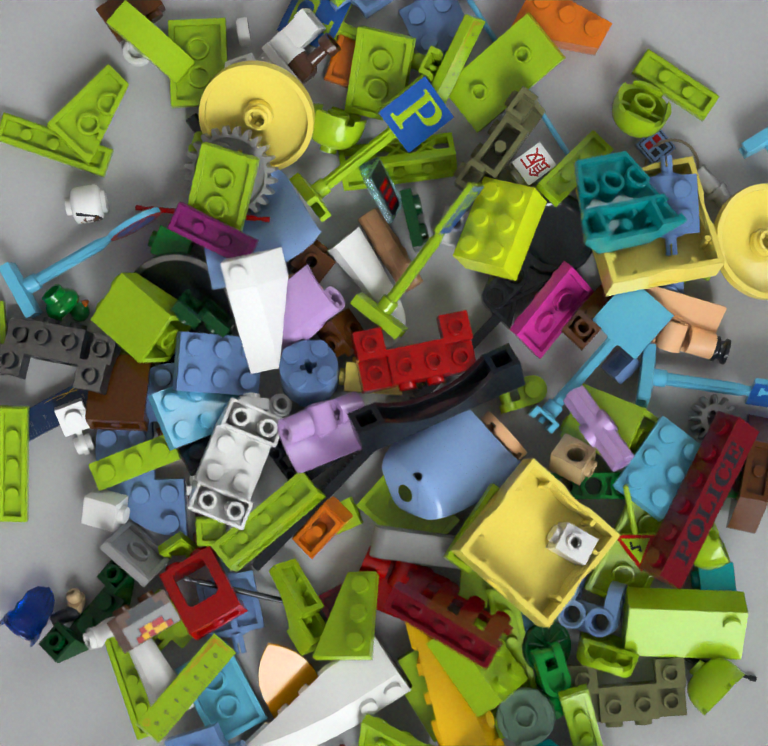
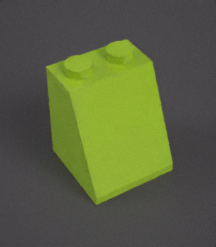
[90,272,192,363]
[560,383,659,457]

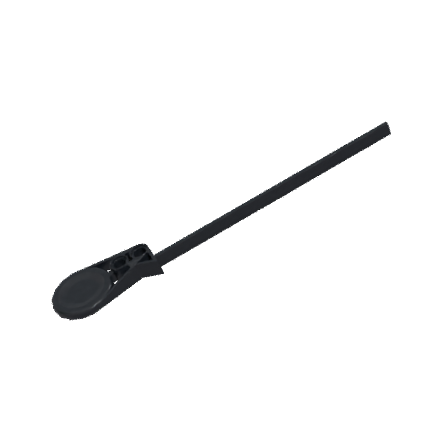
[251,195,593,571]

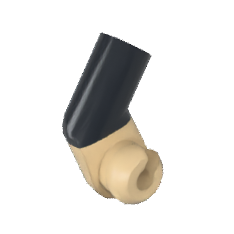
[50,588,86,626]

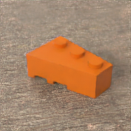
[511,0,612,55]

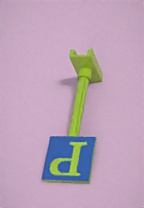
[277,0,444,84]
[289,74,454,222]
[350,183,485,339]

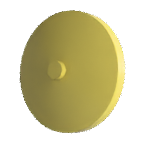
[199,60,315,170]
[714,183,768,300]

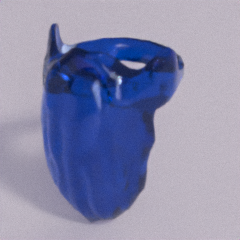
[0,586,55,647]

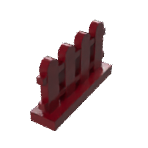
[383,566,514,670]

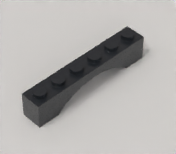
[347,343,525,455]

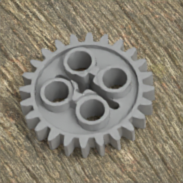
[184,125,278,215]

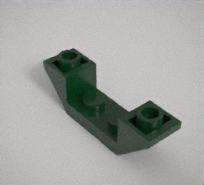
[39,559,135,663]

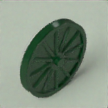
[522,621,571,671]

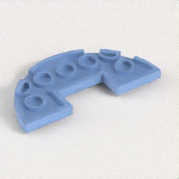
[95,363,188,536]

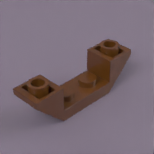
[560,284,613,350]
[726,414,768,534]

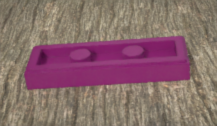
[167,202,259,259]

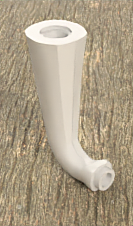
[327,226,406,349]
[83,616,195,710]

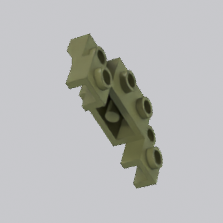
[453,86,546,203]
[567,657,687,728]

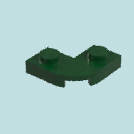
[171,289,236,338]

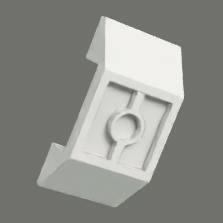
[187,397,283,530]

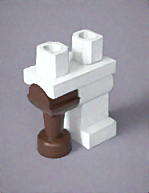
[257,8,341,86]

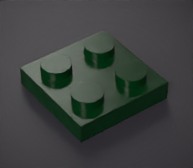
[399,188,429,253]

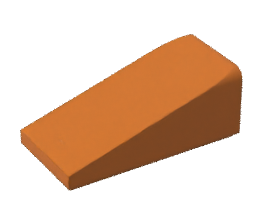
[292,496,353,559]

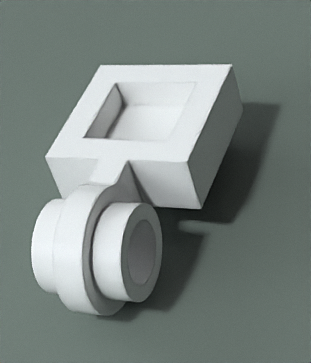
[237,393,292,417]
[54,398,95,456]

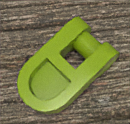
[499,375,547,414]

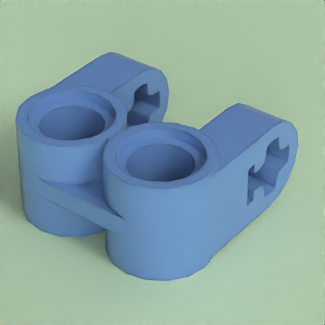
[557,576,628,637]

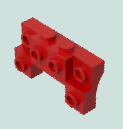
[351,310,476,394]

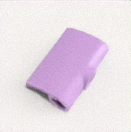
[281,265,345,355]
[277,391,364,473]

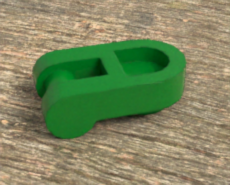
[529,641,571,698]

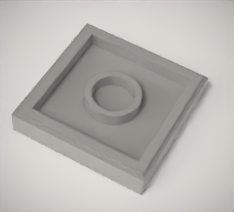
[100,519,173,587]

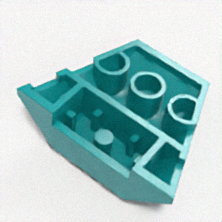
[574,151,687,254]

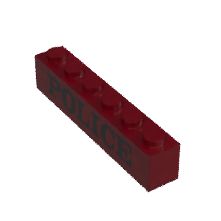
[639,411,759,590]

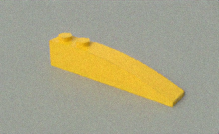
[405,622,505,746]

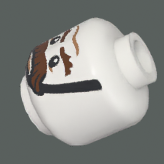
[65,184,109,224]

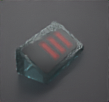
[359,157,402,224]

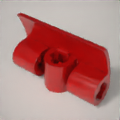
[359,546,450,621]

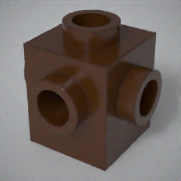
[289,239,336,283]
[317,307,364,358]

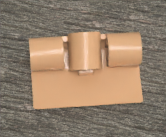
[644,287,727,360]

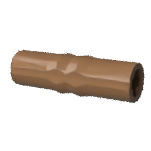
[358,207,423,293]

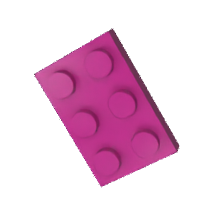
[509,261,594,359]

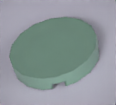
[496,687,556,746]

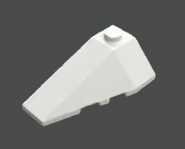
[220,247,288,374]

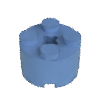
[279,340,339,407]

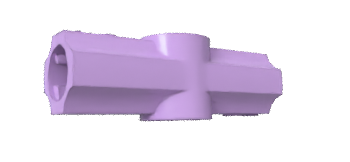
[563,385,634,471]

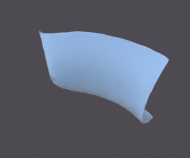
[204,169,321,289]
[382,382,520,520]

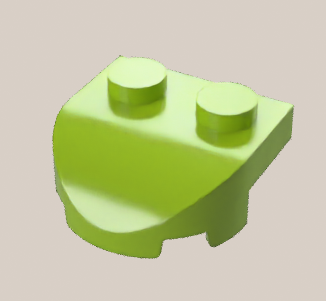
[576,631,639,678]

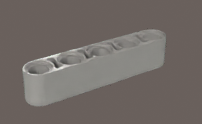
[370,525,473,571]

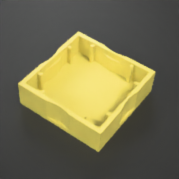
[575,156,725,296]
[450,458,620,628]

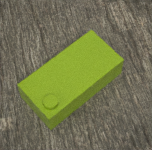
[621,587,749,660]

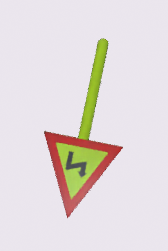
[617,484,656,572]

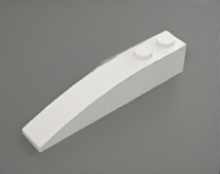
[243,635,411,746]

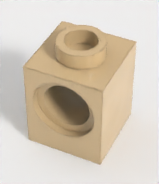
[549,433,597,486]

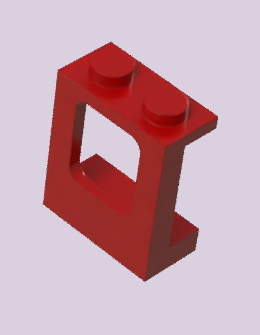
[159,546,248,641]

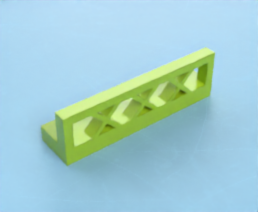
[338,132,457,191]
[211,472,326,572]

